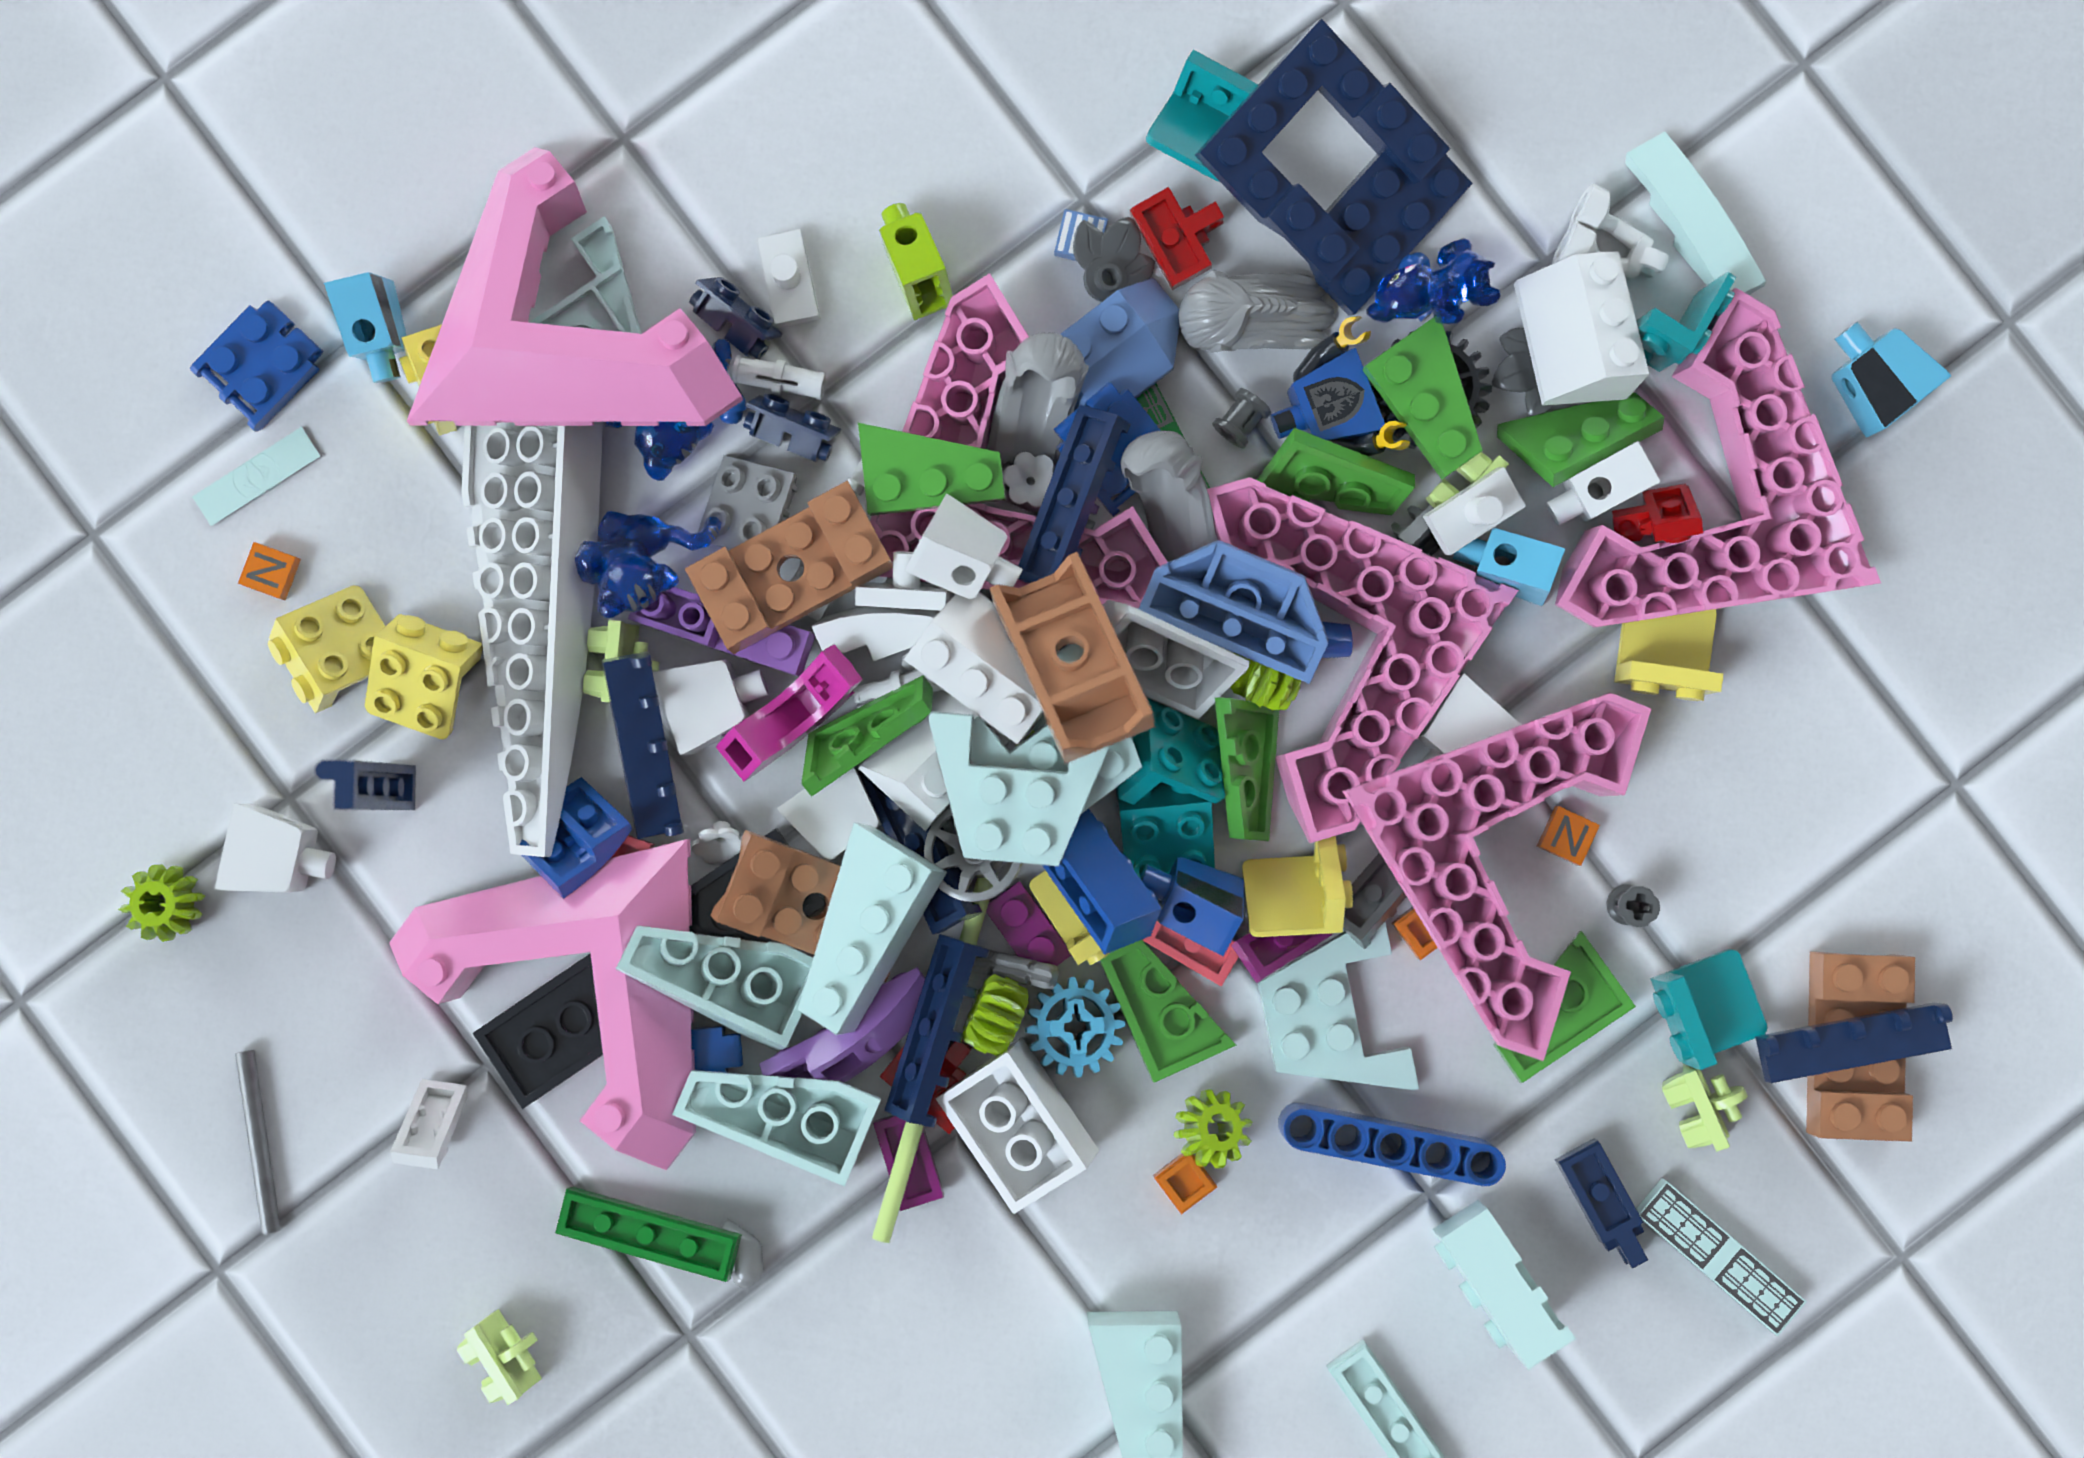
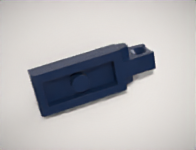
[1555,1138,1648,1269]

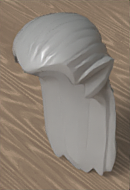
[1178,270,1335,353]
[988,332,1089,467]
[1121,431,1218,562]

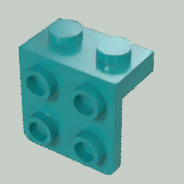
[1146,49,1258,182]
[1636,272,1736,372]
[1118,698,1225,805]
[1116,782,1215,878]
[1650,949,1768,1070]

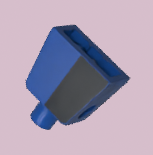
[1140,857,1244,956]

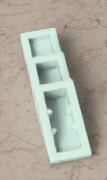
[1625,132,1766,295]

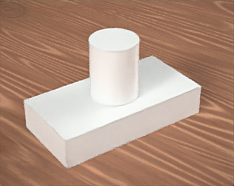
[757,229,820,329]
[1422,467,1526,555]
[855,551,956,611]
[390,1079,468,1169]

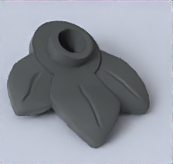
[1073,217,1155,302]
[1491,328,1556,416]

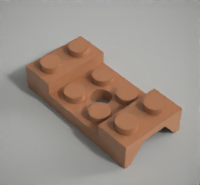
[684,480,893,654]
[990,552,1154,764]
[711,830,892,982]
[1806,951,1915,1142]

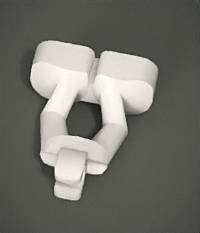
[1552,184,1669,279]

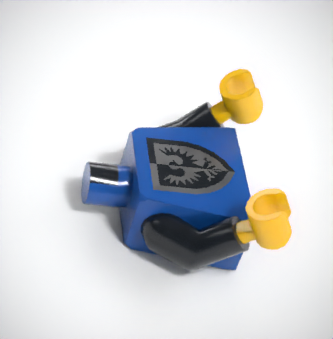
[1270,316,1410,457]

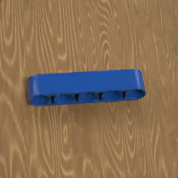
[1278,1103,1506,1186]

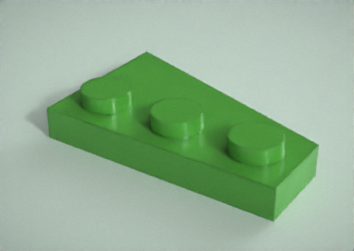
[1362,314,1483,480]
[1497,392,1665,487]
[858,423,1006,516]
[1257,428,1415,516]
[801,675,933,797]
[1215,697,1279,841]
[1493,931,1636,1083]
[1100,940,1237,1083]

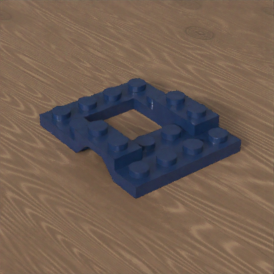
[1195,18,1473,316]

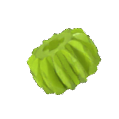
[1230,653,1301,710]
[118,864,205,942]
[963,974,1029,1056]
[1173,1089,1253,1168]

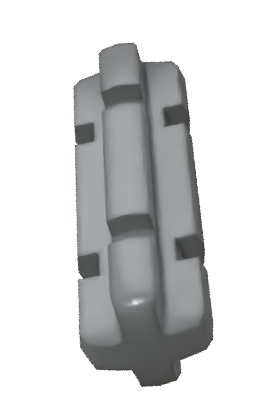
[973,950,1059,989]

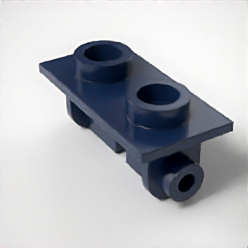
[689,277,783,359]
[743,393,841,462]

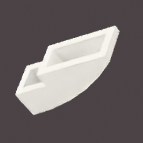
[812,606,940,661]

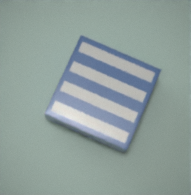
[1054,209,1108,261]

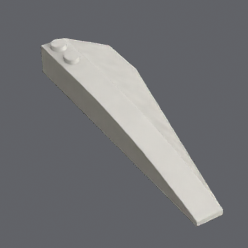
[462,422,603,857]

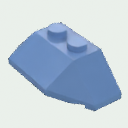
[1060,277,1180,411]
[1139,540,1329,684]

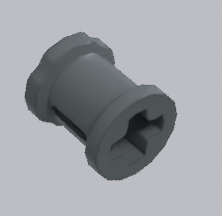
[1212,388,1272,449]
[1606,885,1660,927]

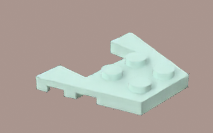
[530,216,641,334]
[970,644,1142,814]
[929,711,1109,866]
[1258,922,1419,1090]

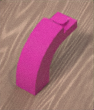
[716,644,863,782]

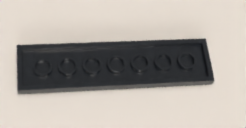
[472,828,826,1109]

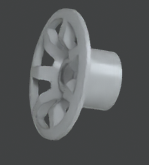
[924,807,1022,902]

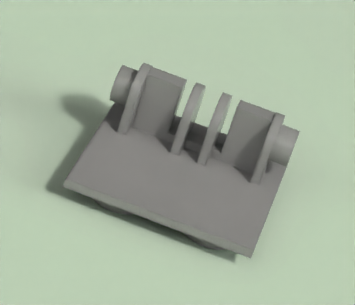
[695,455,798,549]

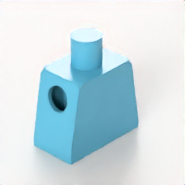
[1453,528,1565,606]

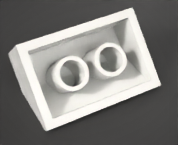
[1514,251,1649,405]
[903,592,1061,744]
[1103,600,1249,719]
[858,690,1012,831]
[936,1037,1099,1214]

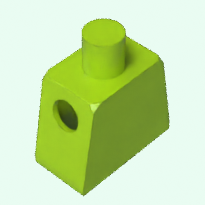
[879,203,953,321]

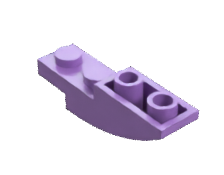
[628,577,815,677]
[759,967,925,1083]

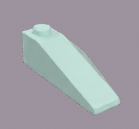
[616,926,813,1051]
[672,1070,881,1187]

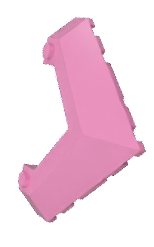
[407,147,743,426]
[870,273,1168,609]
[1555,288,1881,628]
[1207,477,1519,843]
[1343,693,1652,1061]
[389,839,696,1170]

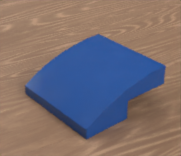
[520,777,632,899]

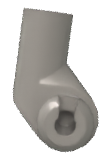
[721,1219,764,1288]

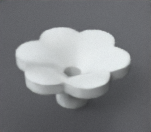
[1003,452,1053,508]
[692,821,742,865]

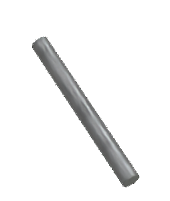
[235,1050,281,1234]

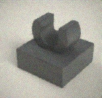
[1391,505,1440,556]

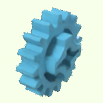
[1025,977,1125,1077]

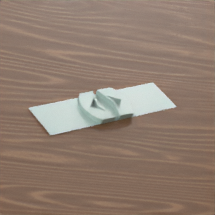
[192,427,320,526]

